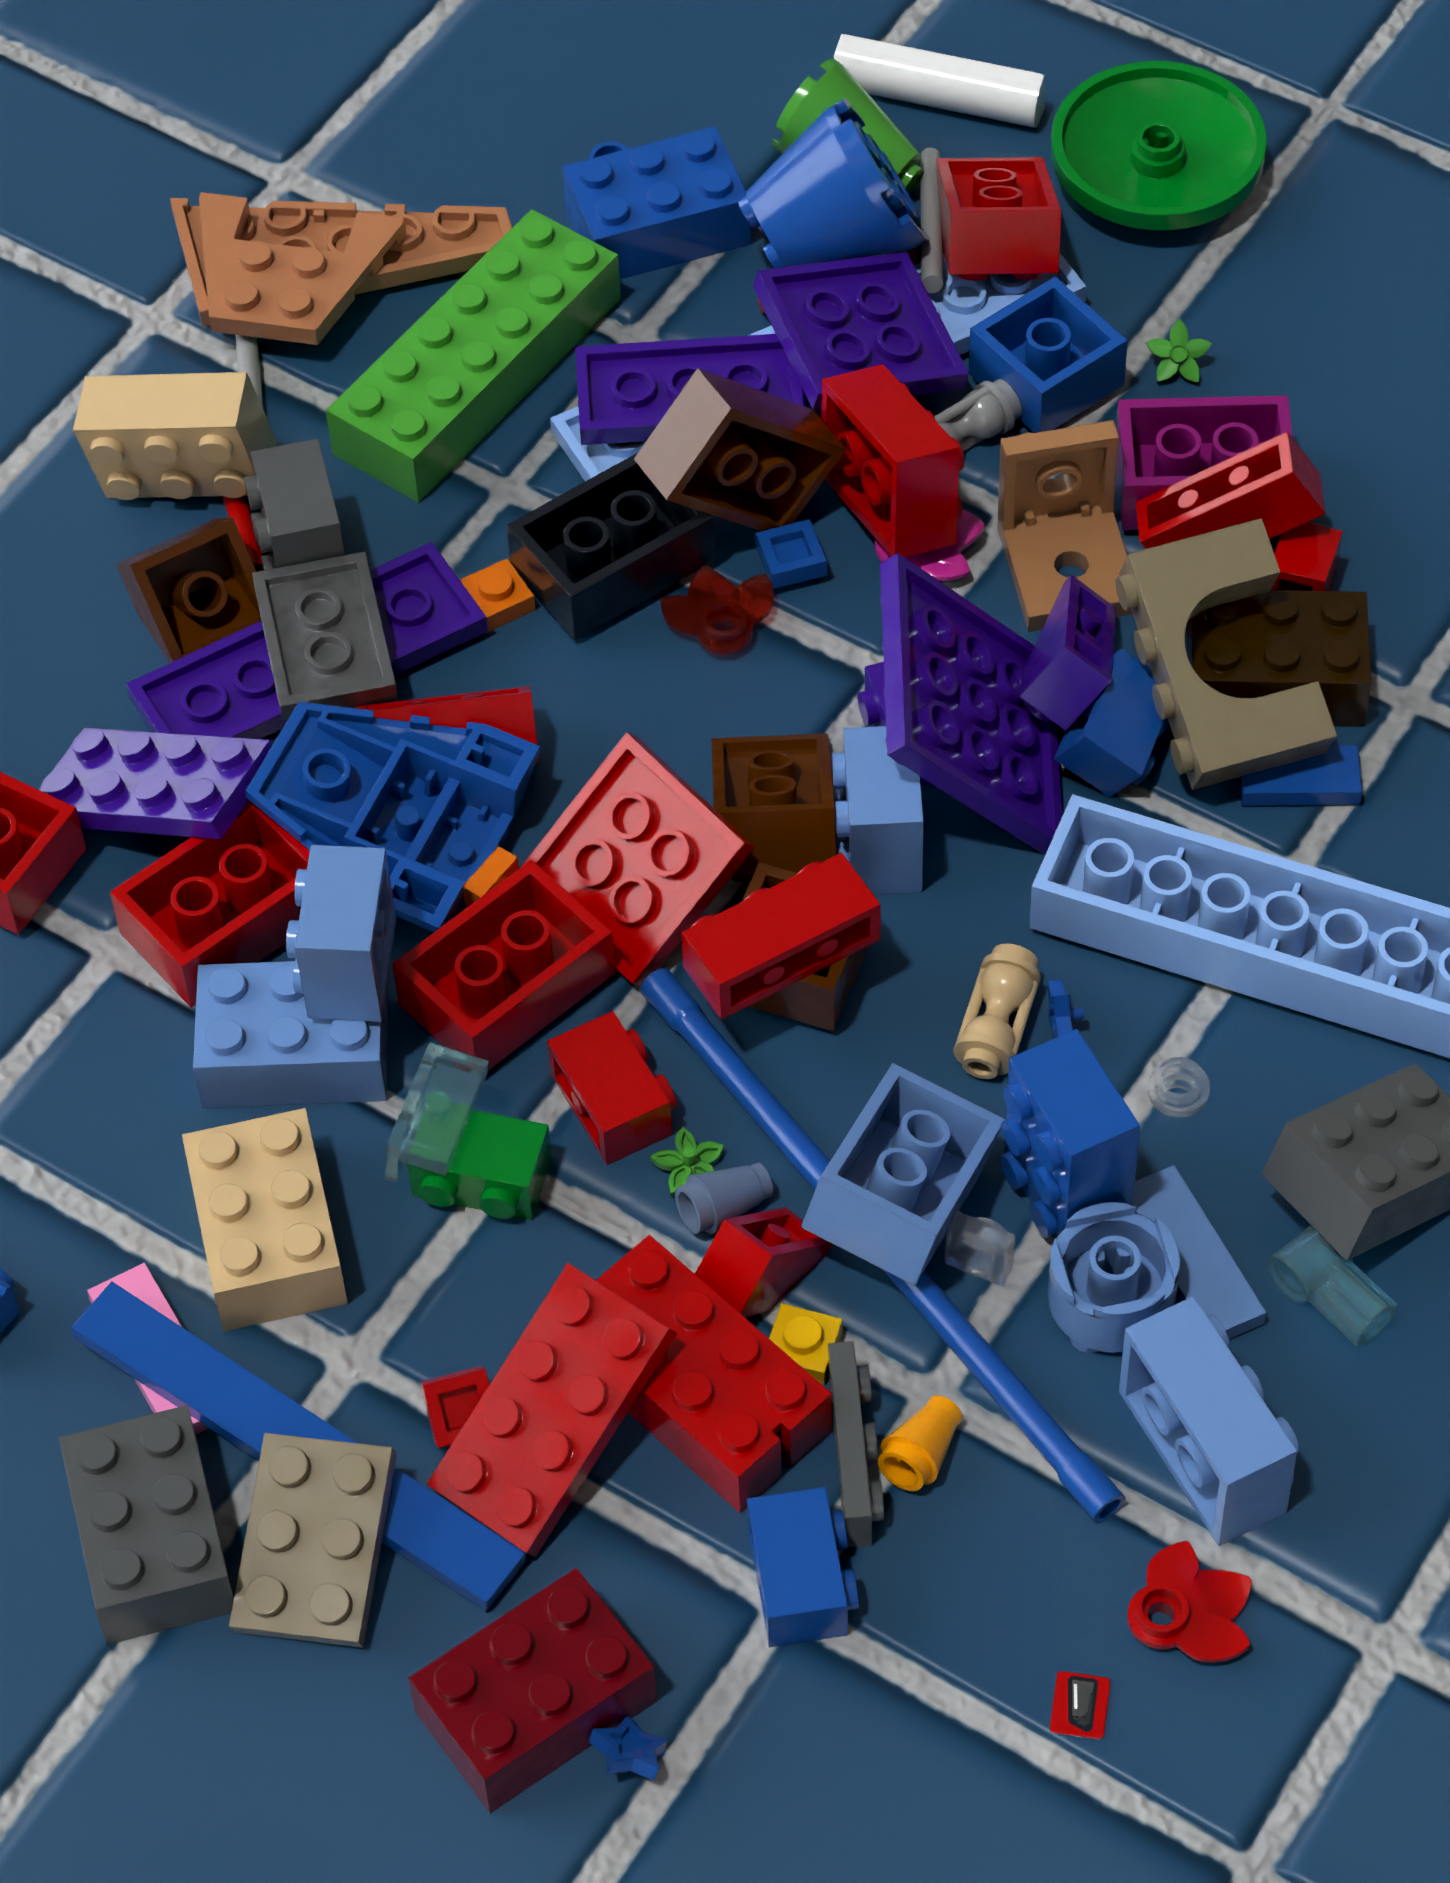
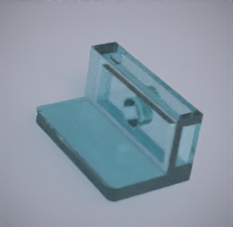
[385,1042,489,1183]

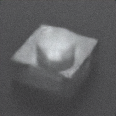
[945,1211,1015,1287]

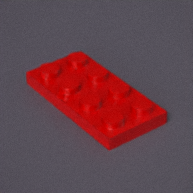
[427,1263,678,1557]

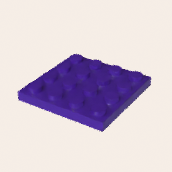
[880,553,1063,855]

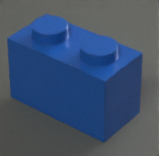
[1054,648,1170,797]
[747,1487,859,1647]

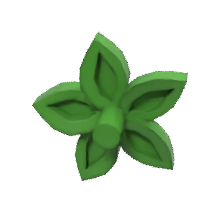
[1145,318,1212,383]
[650,1126,724,1198]

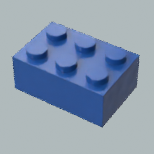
[562,126,751,279]
[1000,1029,1140,1240]

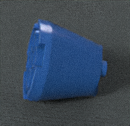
[738,98,929,268]

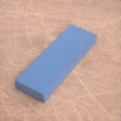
[1133,1165,1267,1339]

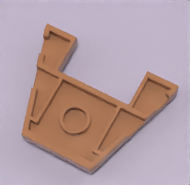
[199,192,406,345]

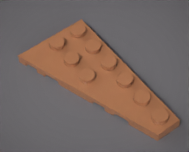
[170,198,512,327]

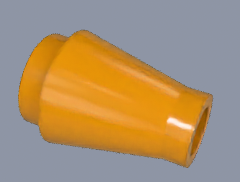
[878,1395,963,1491]

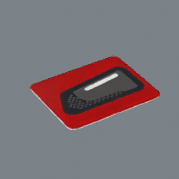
[1050,1671,1110,1739]

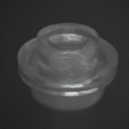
[1147,1057,1210,1118]

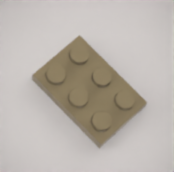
[229,1433,397,1648]

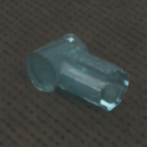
[1266,1224,1398,1347]

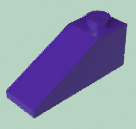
[1020,574,1116,731]

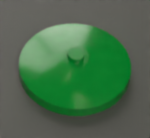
[1051,61,1267,230]

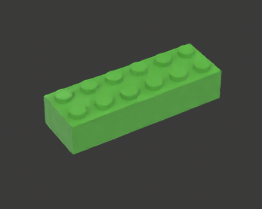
[326,209,621,503]

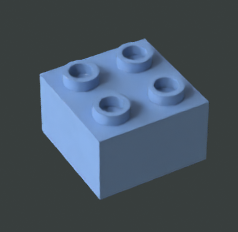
[832,726,923,895]
[286,845,396,1022]

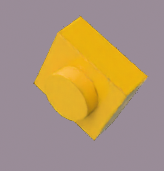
[769,1303,843,1385]

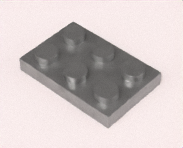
[252,552,398,721]

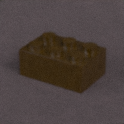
[1187,590,1371,727]

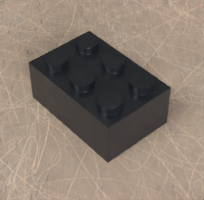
[506,453,715,640]

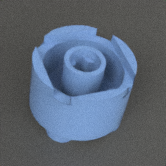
[1048,1202,1180,1353]

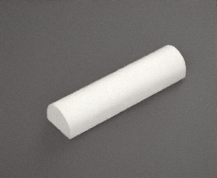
[834,34,1045,128]

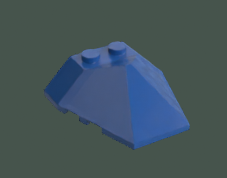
[246,702,540,932]

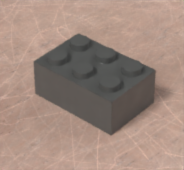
[1261,1063,1450,1261]
[59,1405,234,1645]

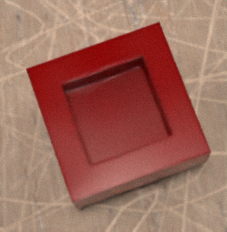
[420,1366,489,1448]

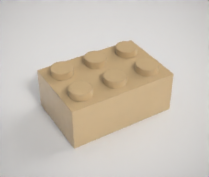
[73,372,277,500]
[182,1108,348,1332]

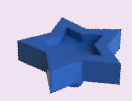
[1047,979,1084,1039]
[588,1716,669,1781]

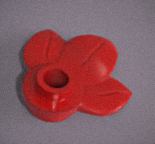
[1127,1541,1252,1663]

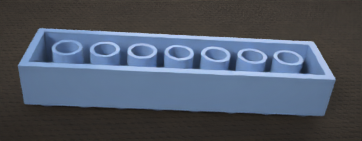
[1029,794,1450,1058]

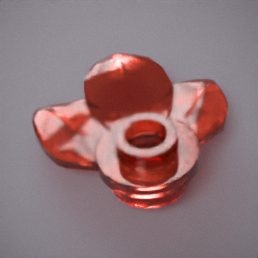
[661,565,774,655]

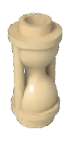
[953,944,1041,1079]

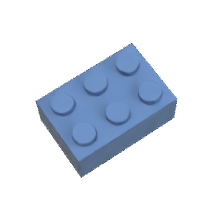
[193,961,388,1108]
[801,1063,1005,1285]
[1119,1296,1299,1546]

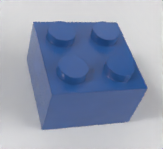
[969,277,1128,433]

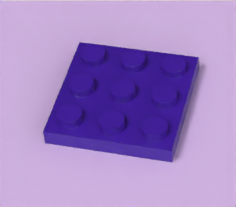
[753,252,969,410]

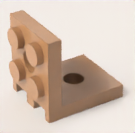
[997,420,1132,632]

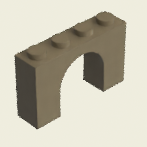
[1115,518,1337,790]

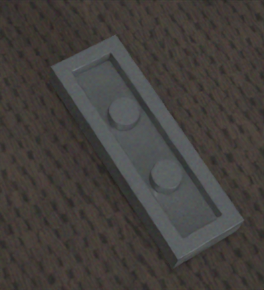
[828,1341,884,1548]

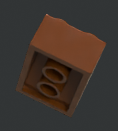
[711,733,836,882]

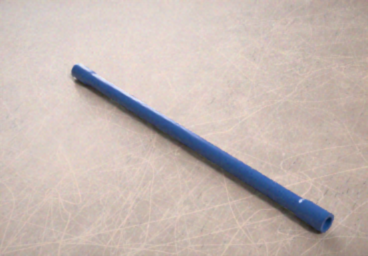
[640,968,1125,1523]

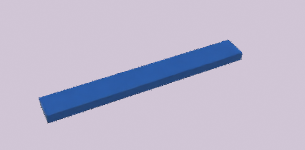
[71,1281,526,1612]

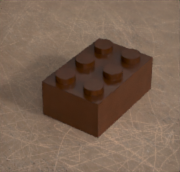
[634,368,846,531]

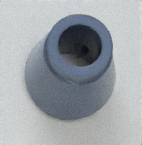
[675,1162,773,1234]

